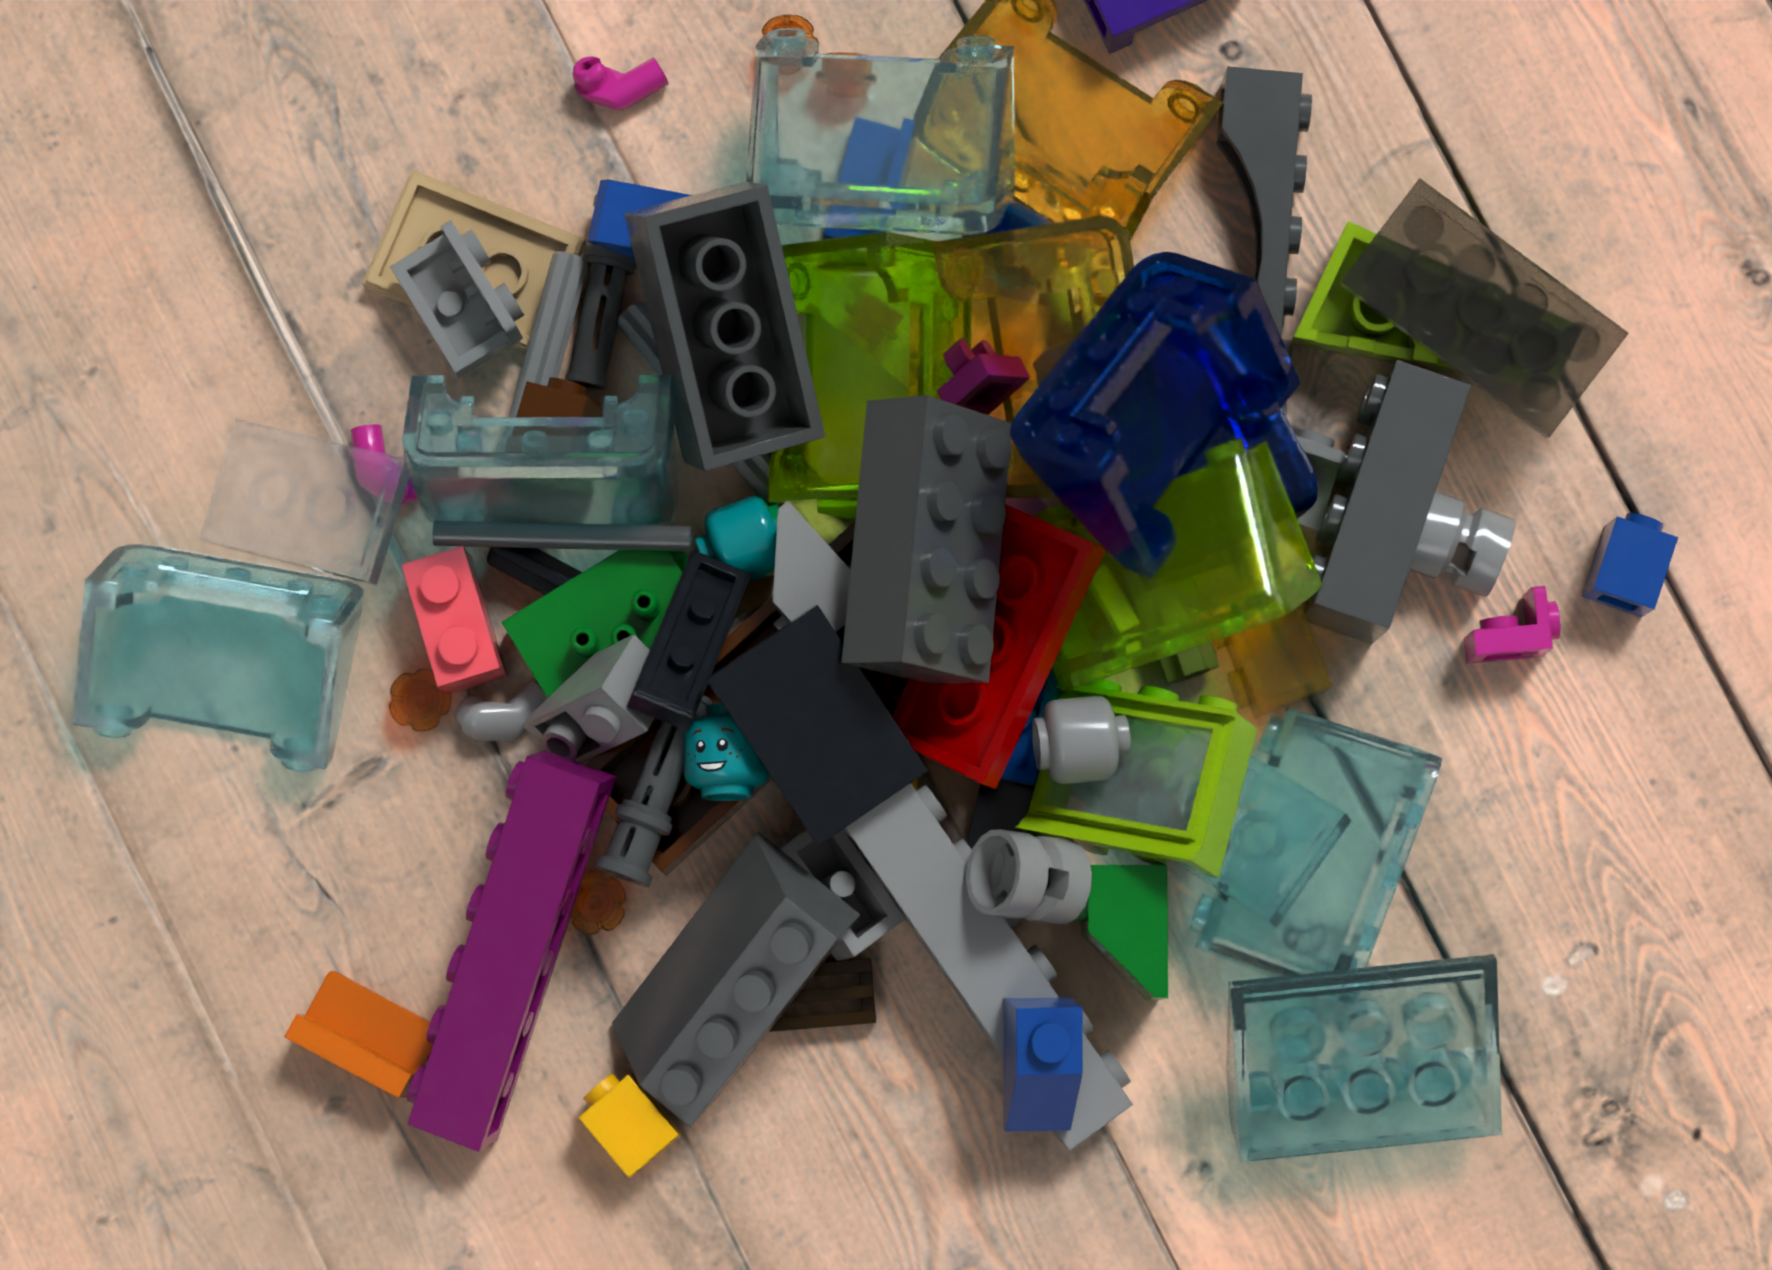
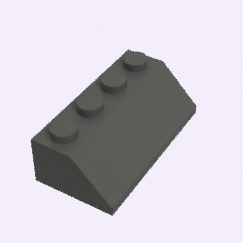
[612,832,860,1127]

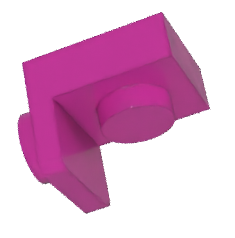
[1463,586,1561,664]

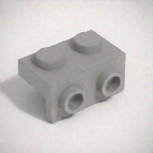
[390,220,524,378]

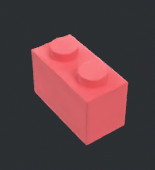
[401,546,508,695]

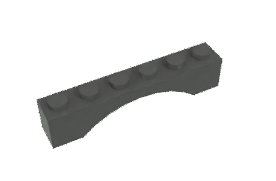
[1191,66,1312,456]

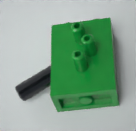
[487,547,688,698]

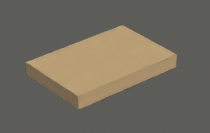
[363,169,587,352]

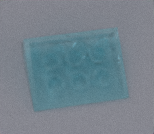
[1226,954,1502,1162]

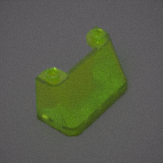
[769,232,972,504]
[1033,438,1323,691]

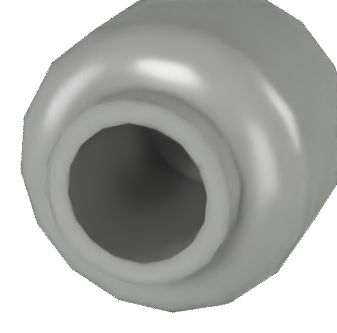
[1032,696,1131,784]

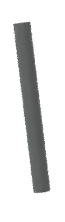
[432,520,692,552]

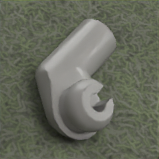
[456,679,547,742]

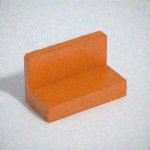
[284,971,433,1098]

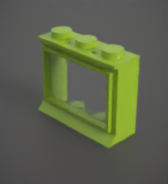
[1015,677,1257,878]

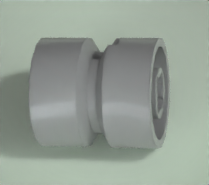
[1409,491,1516,597]
[966,829,1092,924]

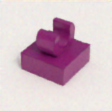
[937,339,1031,415]

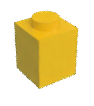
[578,1073,683,1178]

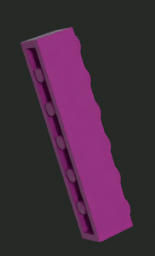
[407,750,617,1152]

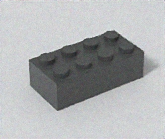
[624,181,826,471]
[1295,360,1471,644]
[841,395,1013,684]

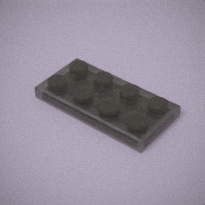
[1339,178,1629,439]

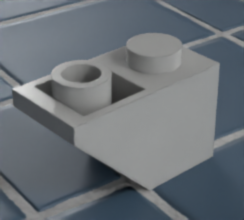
[523,634,654,763]

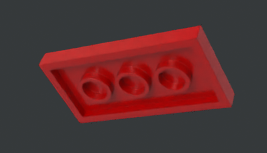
[892,504,1106,789]

